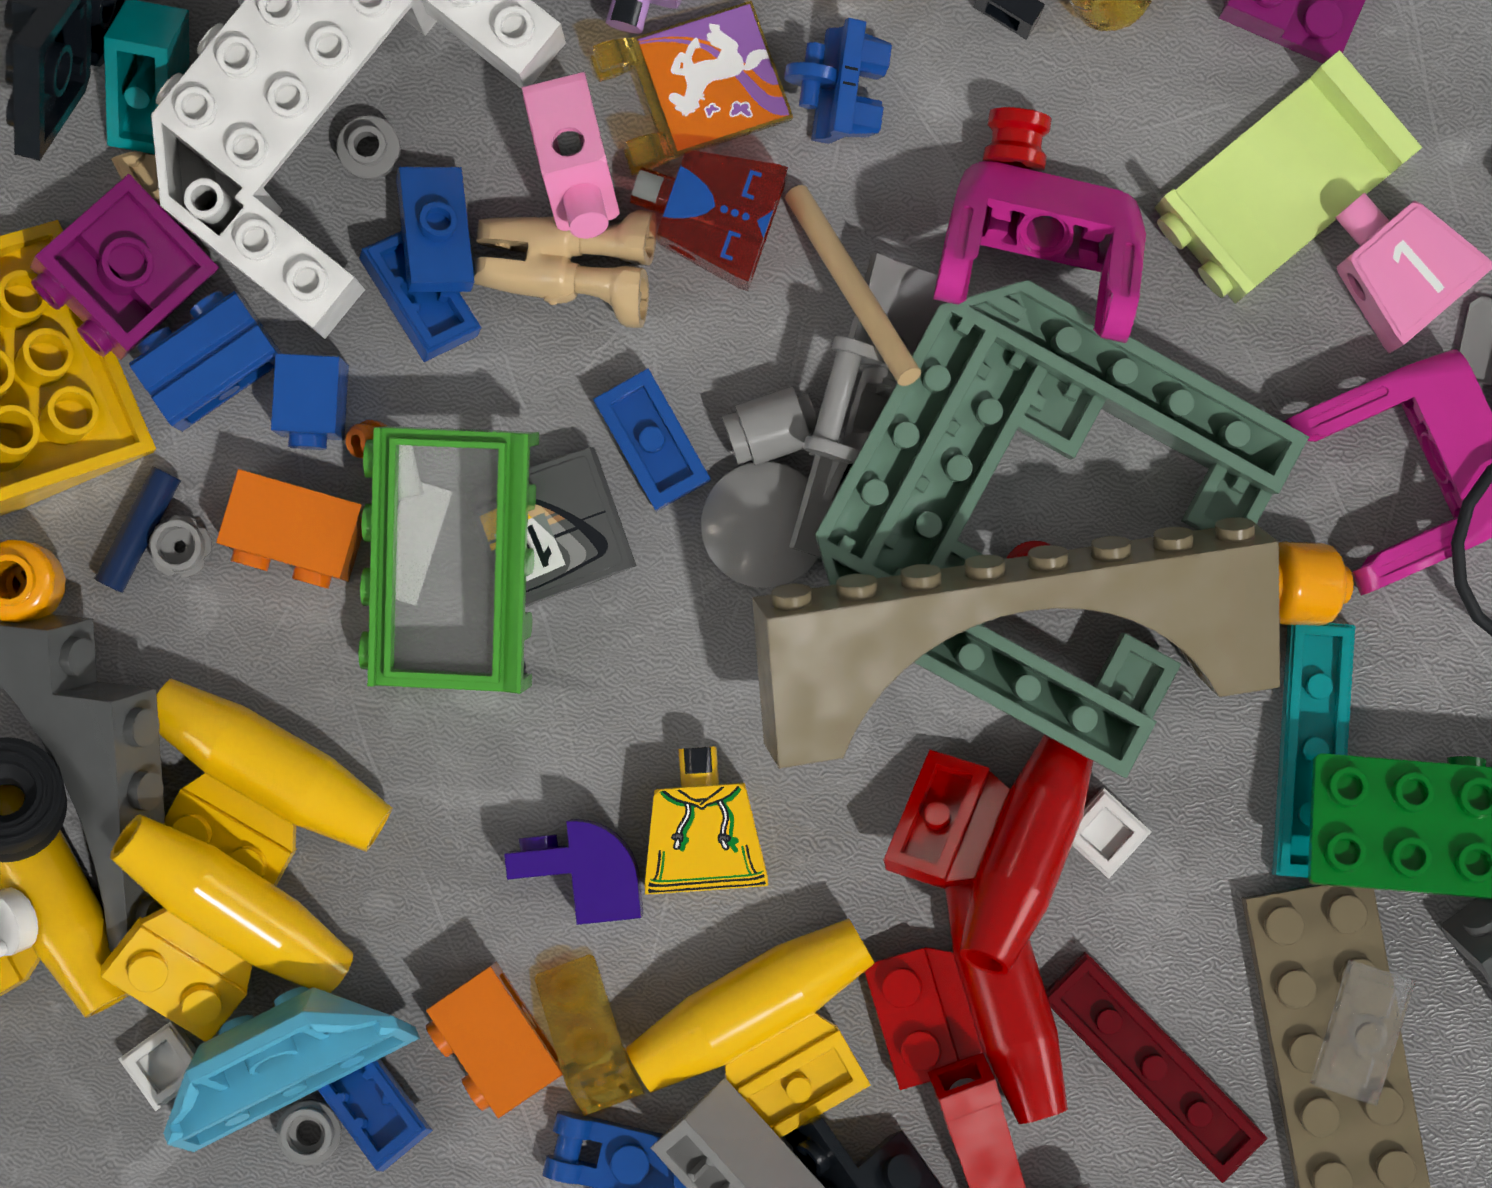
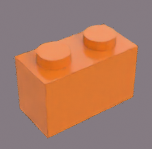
[216,469,364,589]
[426,961,567,1119]

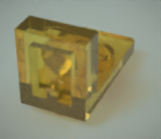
[535,955,644,1116]

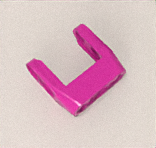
[933,161,1146,343]
[1282,349,1492,596]

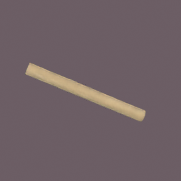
[785,185,921,386]

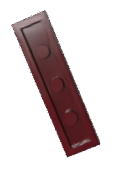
[1045,952,1268,1184]

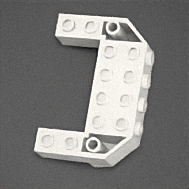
[151,0,566,339]

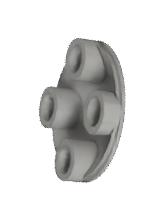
[701,462,819,588]

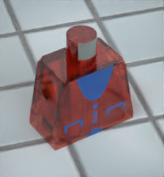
[630,150,788,291]

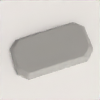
[1459,296,1492,386]

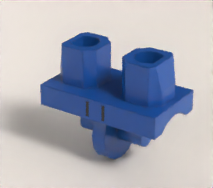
[784,18,892,144]

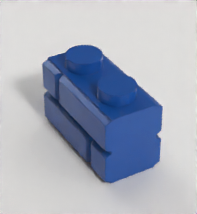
[129,291,282,432]

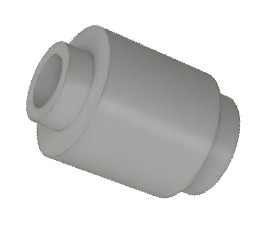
[722,386,817,465]

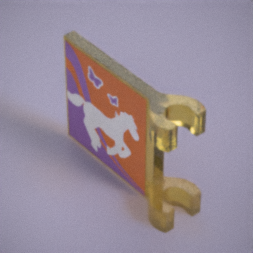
[590,0,793,175]

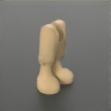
[473,209,657,328]

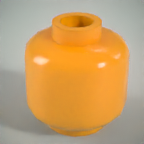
[0,539,66,623]
[1279,541,1354,626]

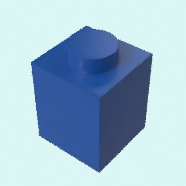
[271,354,349,450]

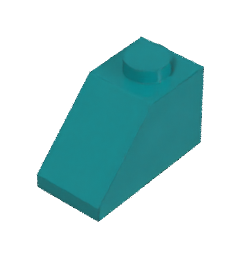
[104,0,189,154]

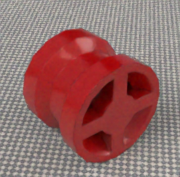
[983,107,1052,172]

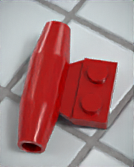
[884,735,1094,975]
[865,884,1068,1124]

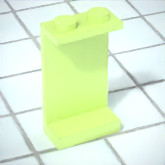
[1154,50,1423,304]

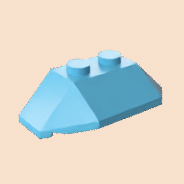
[163,986,420,1152]

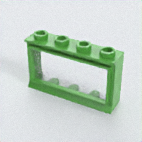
[358,426,539,694]

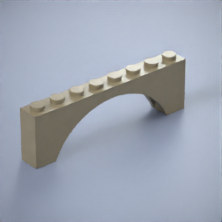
[752,517,1280,769]

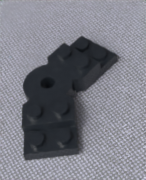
[4,0,126,161]

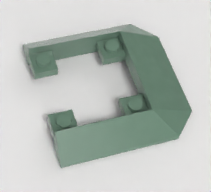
[815,280,1309,778]

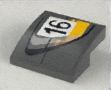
[466,447,637,607]

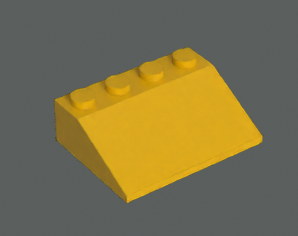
[0,220,156,516]

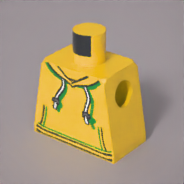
[645,746,768,895]

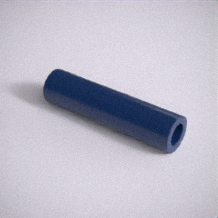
[94,466,181,593]

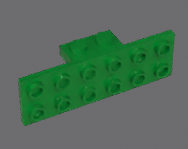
[1308,753,1492,899]

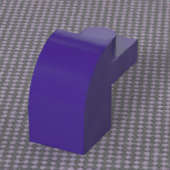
[504,819,644,925]

